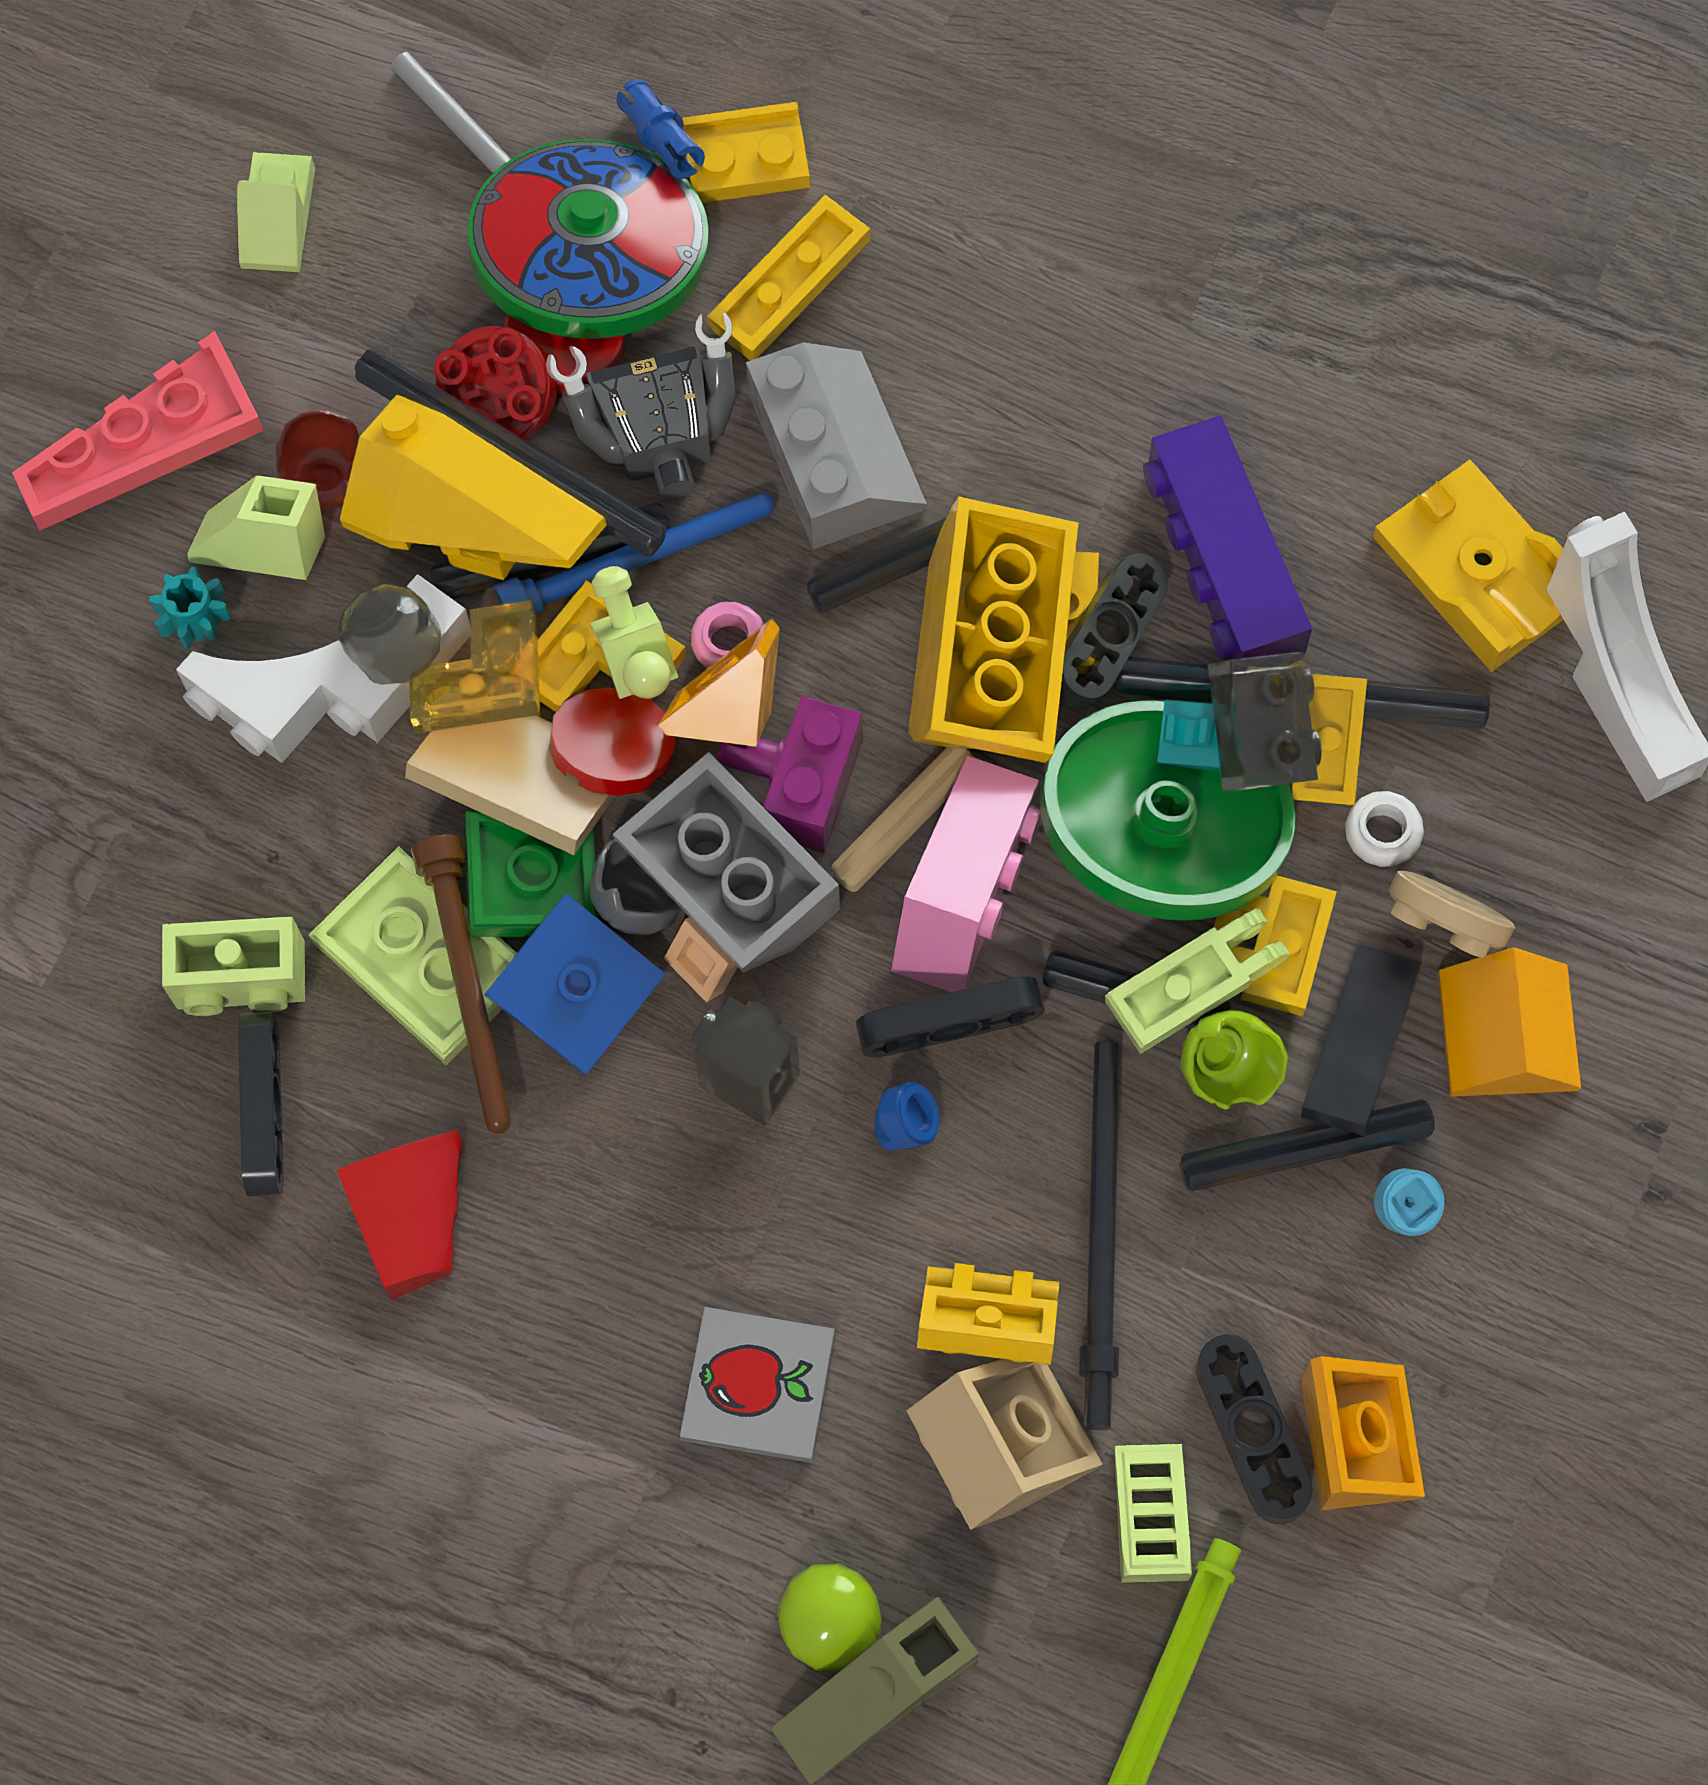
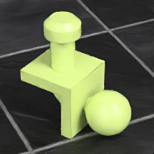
[590,566,679,699]

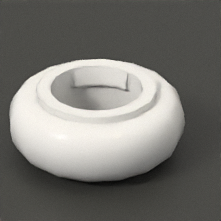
[1345,791,1424,867]

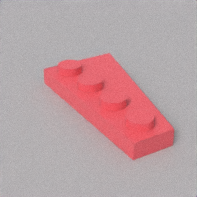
[12,331,264,531]

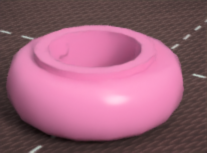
[691,602,764,669]

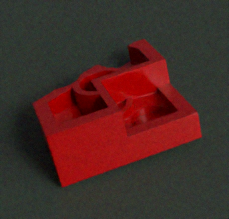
[336,1130,463,1300]

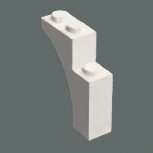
[1546,512,1708,802]
[176,574,473,763]

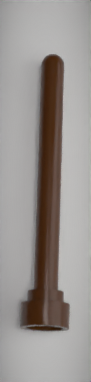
[411,834,511,1134]

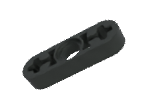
[1059,553,1168,708]

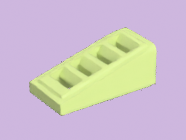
[1114,1444,1192,1583]

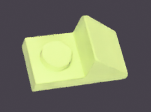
[237,152,315,272]

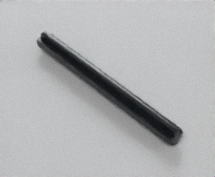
[354,349,666,556]
[1116,656,1490,729]

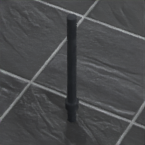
[1079,1041,1120,1430]

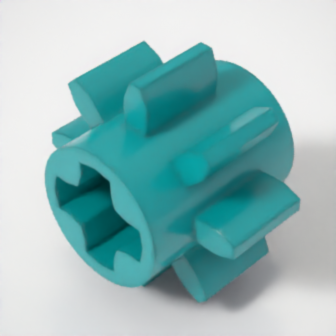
[149,567,231,649]

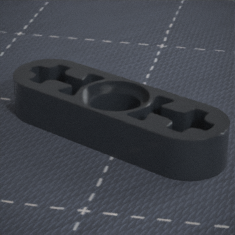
[855,977,1045,1057]
[238,1011,284,1197]
[1196,1334,1313,1524]

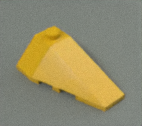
[340,395,607,568]

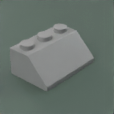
[746,342,927,550]
[613,752,840,973]

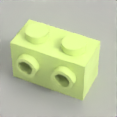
[162,917,305,1016]

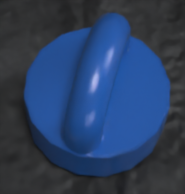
[875,1082,940,1151]

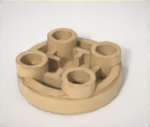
[1388,871,1515,959]

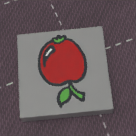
[680,1307,835,1463]

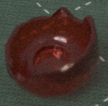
[275,410,359,510]

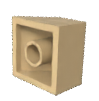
[906,1359,1103,1530]

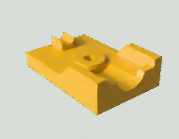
[1373,460,1564,672]

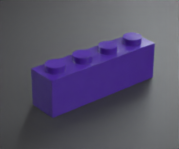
[1143,415,1312,669]

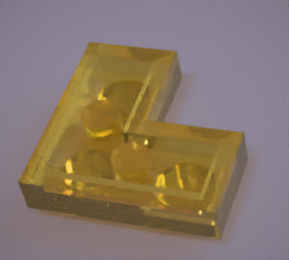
[409,600,540,734]

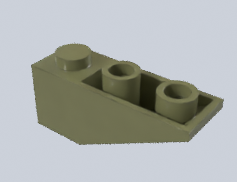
[771,1597,979,1785]

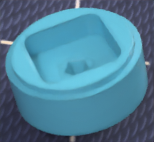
[1374,1168,1444,1236]

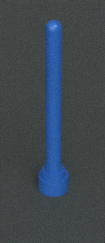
[493,492,775,631]

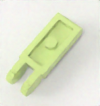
[1105,908,1290,1054]

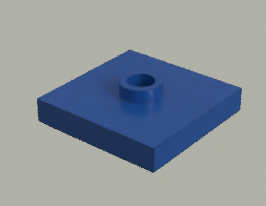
[484,894,666,1076]

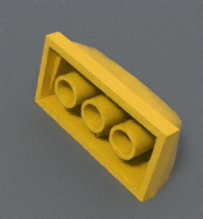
[908,497,1079,763]

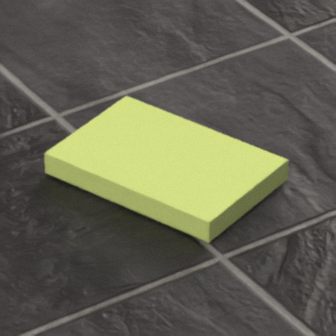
[309,847,517,1065]

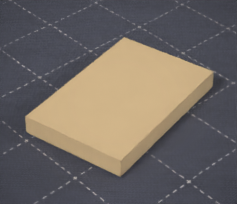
[405,685,615,855]

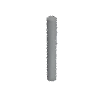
[391,52,511,173]

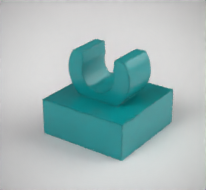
[1157,700,1231,771]

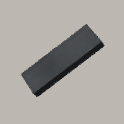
[1301,944,1422,1136]

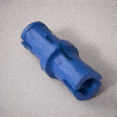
[616,79,705,179]

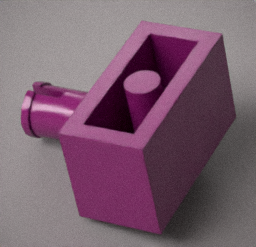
[717,696,863,853]

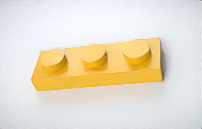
[707,195,871,361]

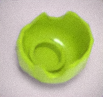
[1180,1010,1289,1110]
[777,1563,882,1671]

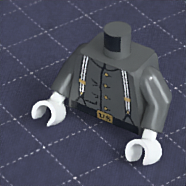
[546,312,736,499]

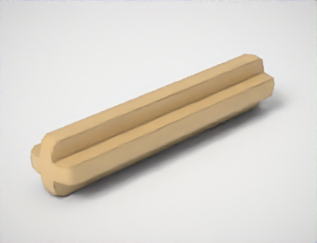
[831,747,975,892]

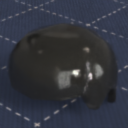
[338,584,441,685]

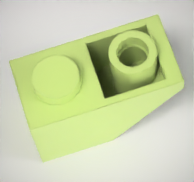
[187,475,325,580]

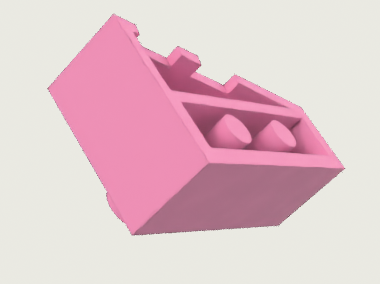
[891,756,1041,993]

